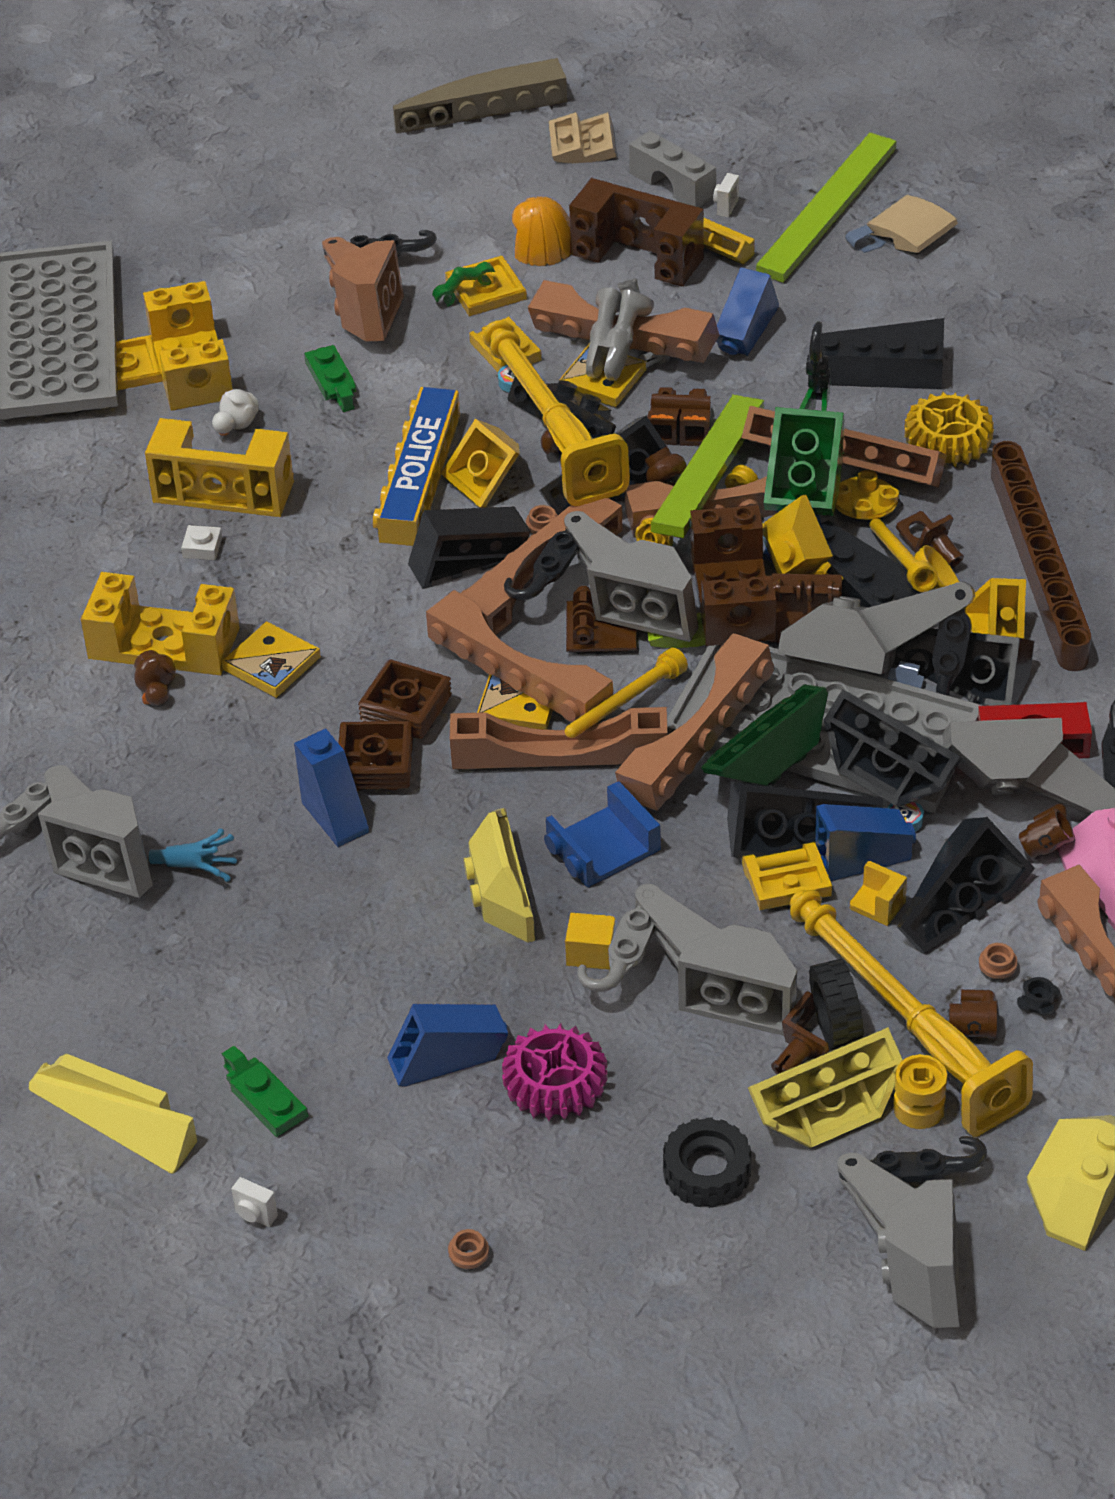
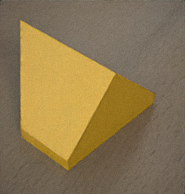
[966,578,1026,638]

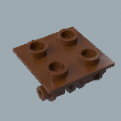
[770,573,842,643]
[566,586,636,652]

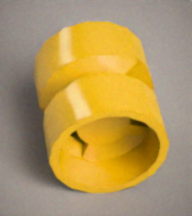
[893,1054,947,1129]

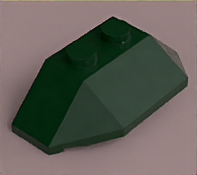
[701,684,828,786]

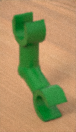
[432,262,495,307]

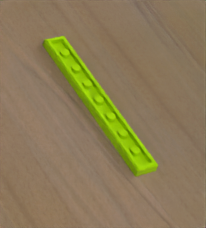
[756,132,896,283]
[651,395,764,538]

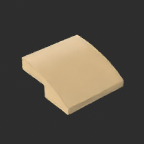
[549,112,617,163]
[867,195,958,253]

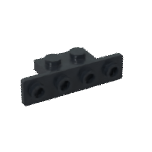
[507,376,616,439]

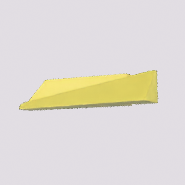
[29,1054,197,1174]

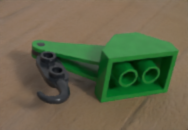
[763,321,844,516]

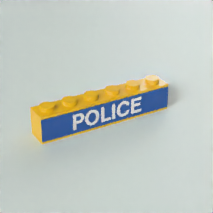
[373,387,460,546]

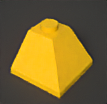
[441,419,520,508]
[762,495,833,574]

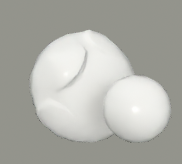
[212,389,259,436]

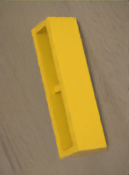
[704,218,755,264]

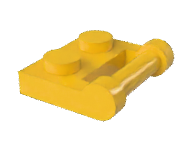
[742,842,832,910]

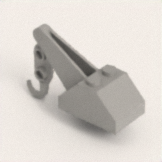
[0,765,153,898]
[577,884,797,1036]

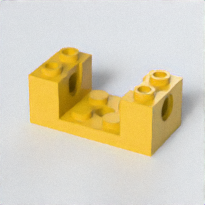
[143,281,232,411]
[145,418,294,517]
[81,572,240,676]

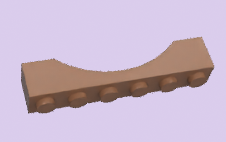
[528,280,719,363]
[625,476,779,538]
[461,498,623,635]
[426,590,613,722]
[615,633,774,811]
[450,707,668,769]
[1037,864,1115,998]

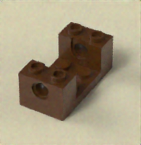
[569,178,704,287]
[690,505,776,646]

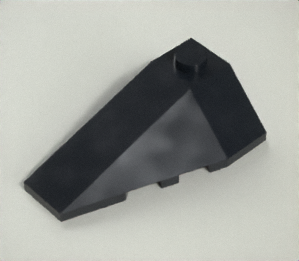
[727,782,884,858]

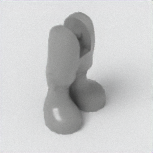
[586,287,655,381]

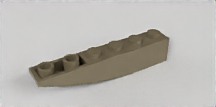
[393,58,567,134]

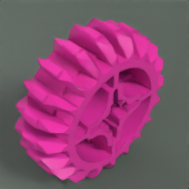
[502,1023,608,1121]

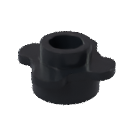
[1017,977,1060,1016]

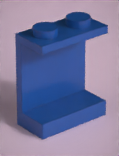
[544,781,661,888]

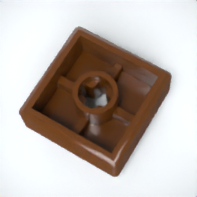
[358,659,452,739]
[338,721,413,791]

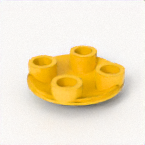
[835,470,899,520]

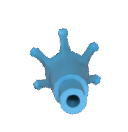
[149,828,237,882]

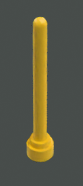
[869,518,938,592]
[564,648,688,739]

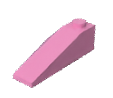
[1057,808,1115,930]

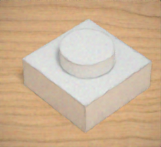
[713,173,739,218]
[181,525,222,560]
[231,1177,278,1227]

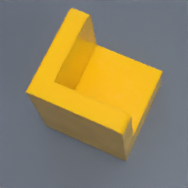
[850,861,907,926]
[565,912,615,969]

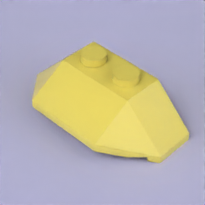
[463,808,535,942]
[748,1028,903,1148]
[1027,1115,1115,1251]

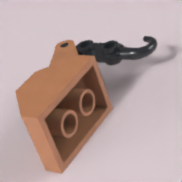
[322,230,437,341]

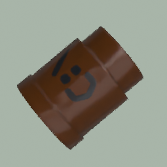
[1019,804,1075,859]
[949,989,997,1039]

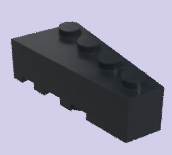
[821,318,944,389]
[819,520,936,608]

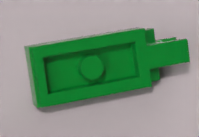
[304,345,357,412]
[221,1046,308,1137]

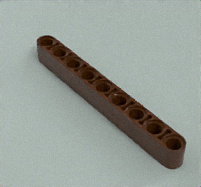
[991,441,1091,671]

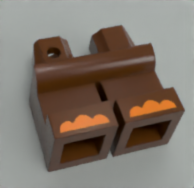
[647,387,711,446]

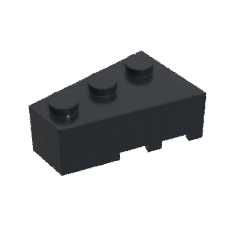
[408,506,531,589]

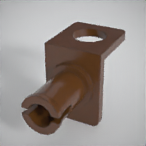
[896,511,964,568]
[771,991,830,1075]

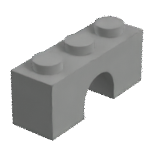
[629,131,716,208]

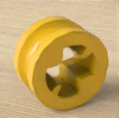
[725,465,759,488]

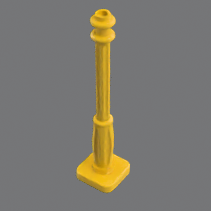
[483,320,630,506]
[790,890,1033,1137]

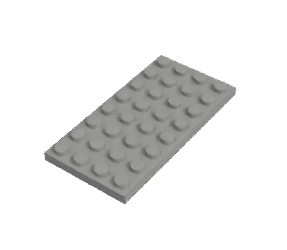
[0,240,118,420]
[667,645,983,813]

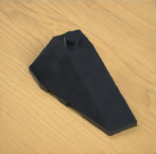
[539,416,667,515]
[894,628,1034,706]
[897,817,1035,953]

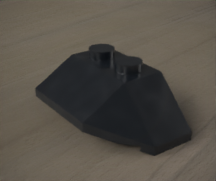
[823,689,962,807]

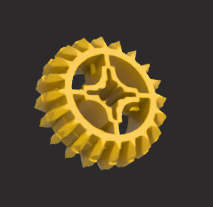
[904,391,994,467]

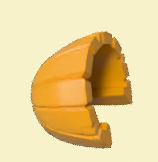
[512,196,571,266]

